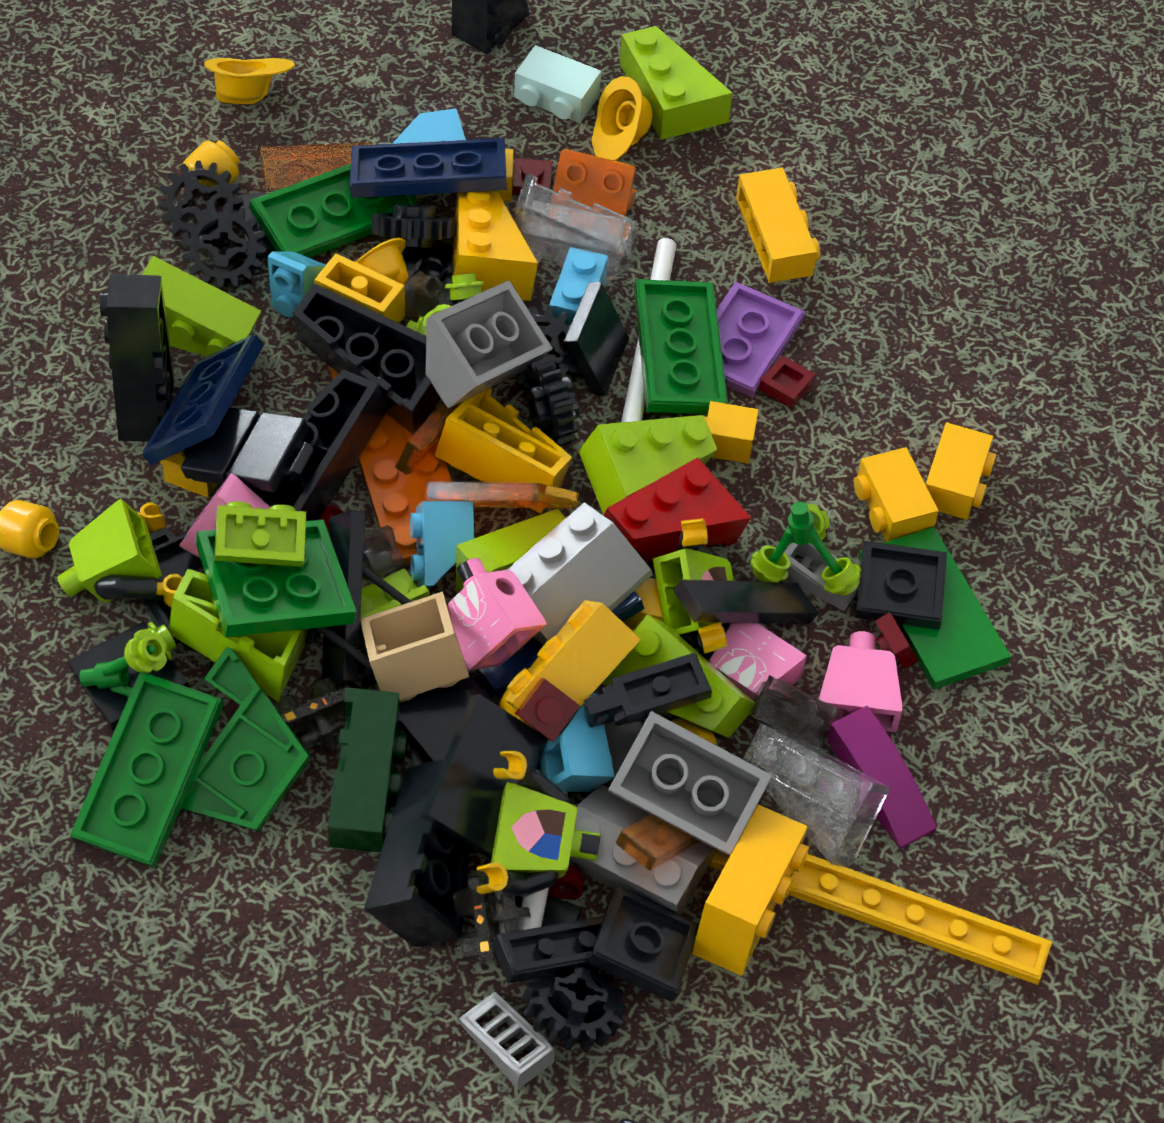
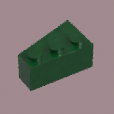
[328,687,408,853]

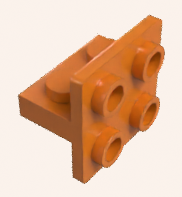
[547,149,637,241]

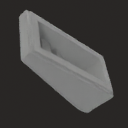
[784,543,858,611]
[458,992,555,1090]

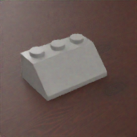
[426,280,553,408]
[507,502,653,645]
[608,711,772,857]
[569,784,718,915]

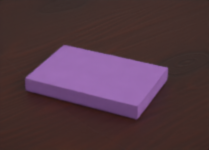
[716,281,805,398]

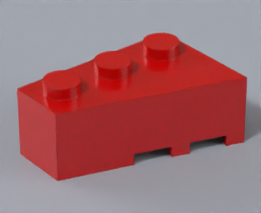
[603,457,751,562]

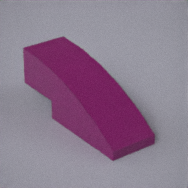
[827,705,937,849]

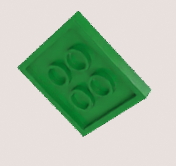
[196,520,357,638]

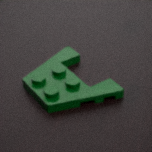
[181,647,312,832]

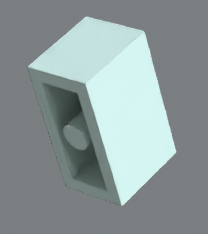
[514,45,601,123]

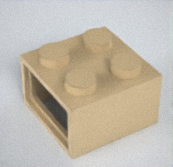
[360,592,469,702]

